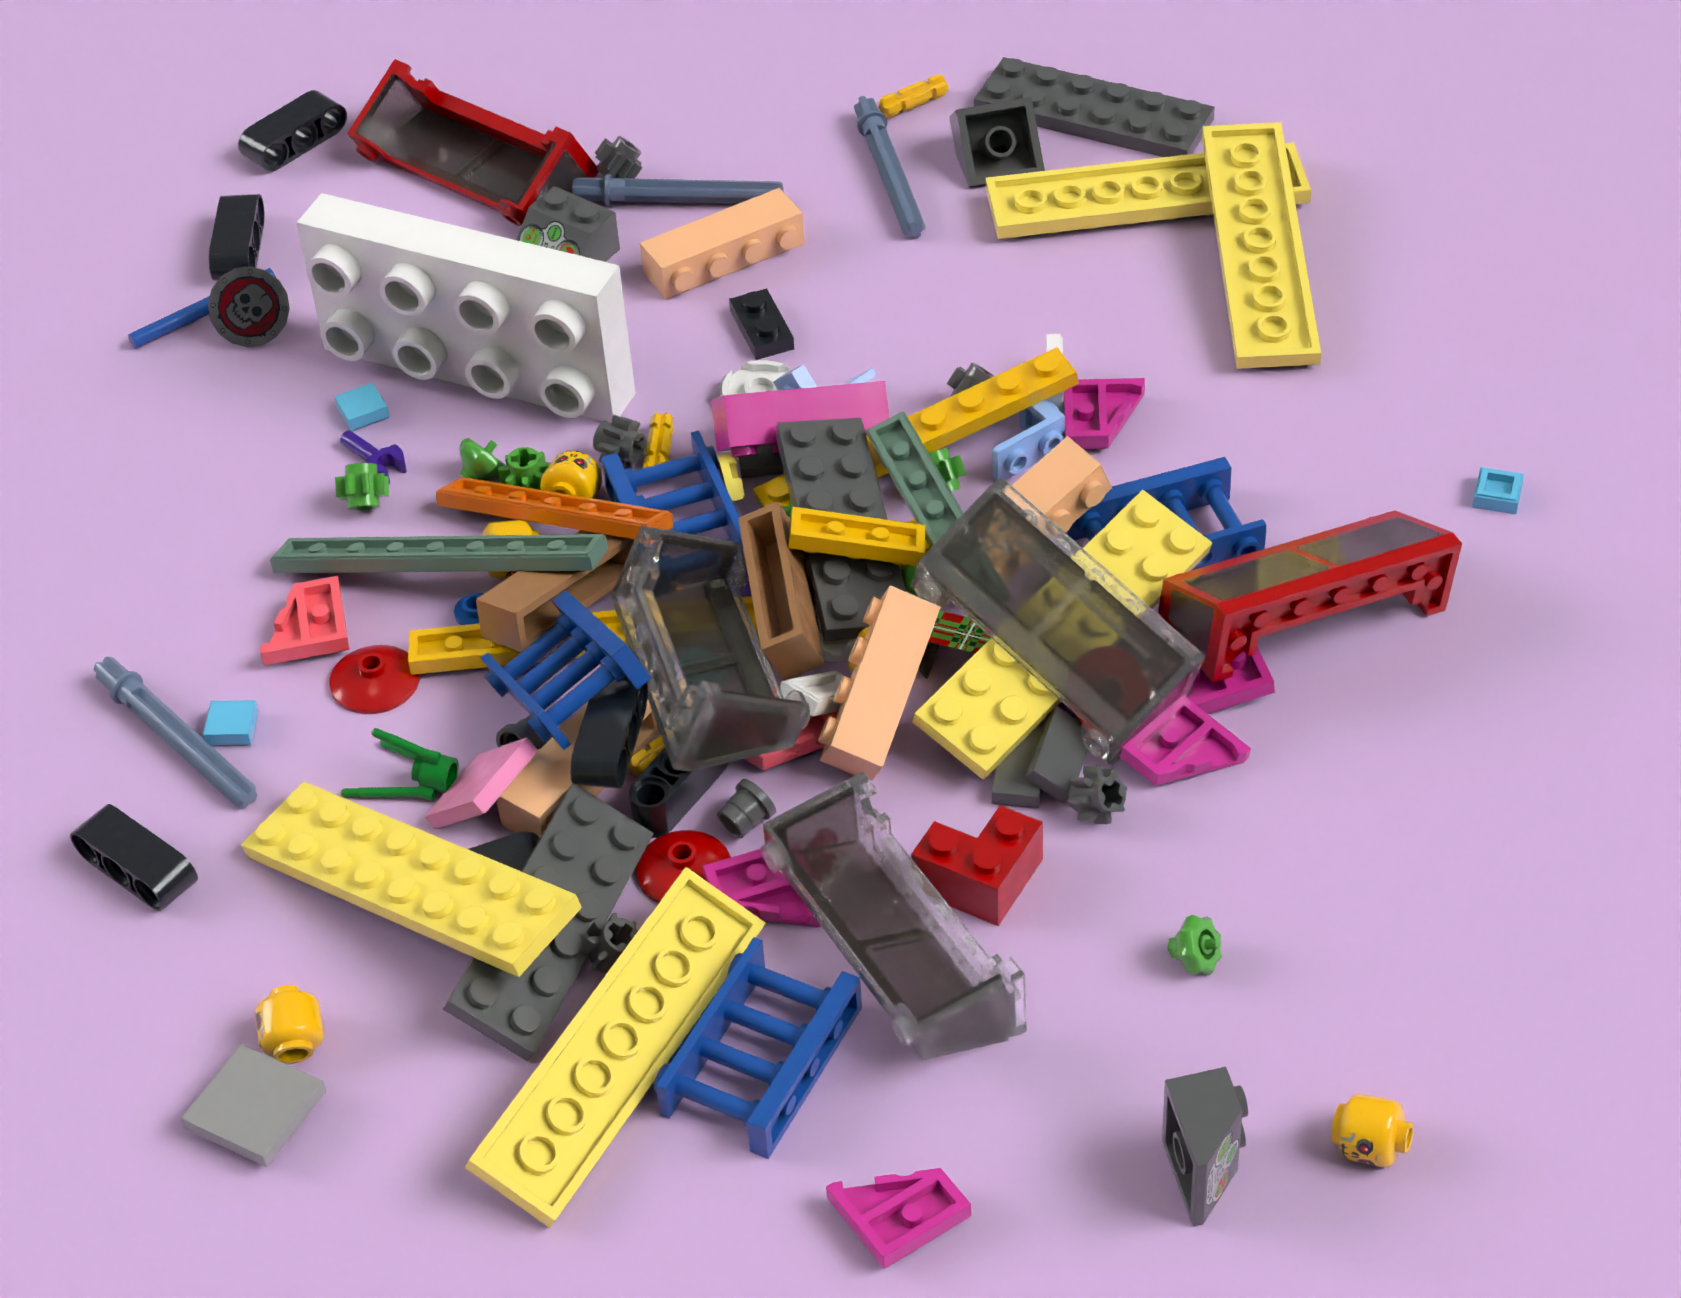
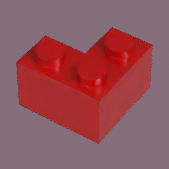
[911,805,1043,926]

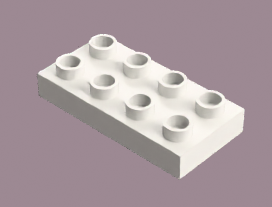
[297,193,636,422]

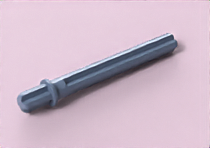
[854,96,926,239]
[572,174,784,205]
[93,656,258,808]

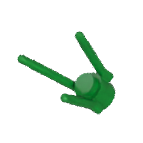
[341,728,459,801]

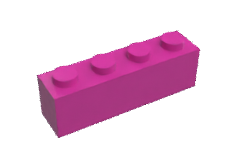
[711,381,890,458]

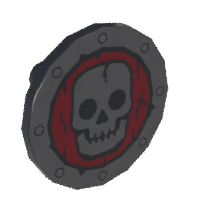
[208,266,290,347]

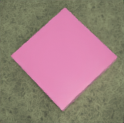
[424,737,537,829]

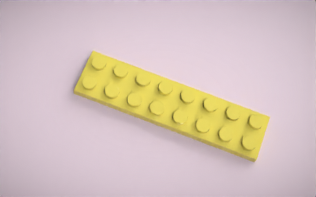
[1202,122,1321,369]
[986,142,1311,239]
[912,490,1213,780]
[241,781,582,977]
[464,867,766,1228]

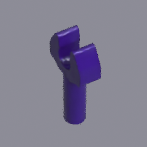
[340,430,407,484]

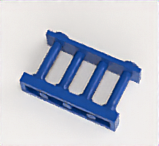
[601,431,747,601]
[1063,457,1267,571]
[481,590,652,750]
[654,937,862,1159]

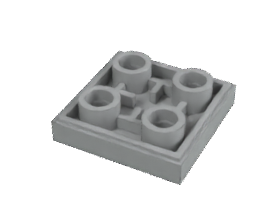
[180,1044,326,1167]

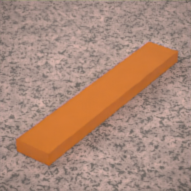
[436,477,674,542]

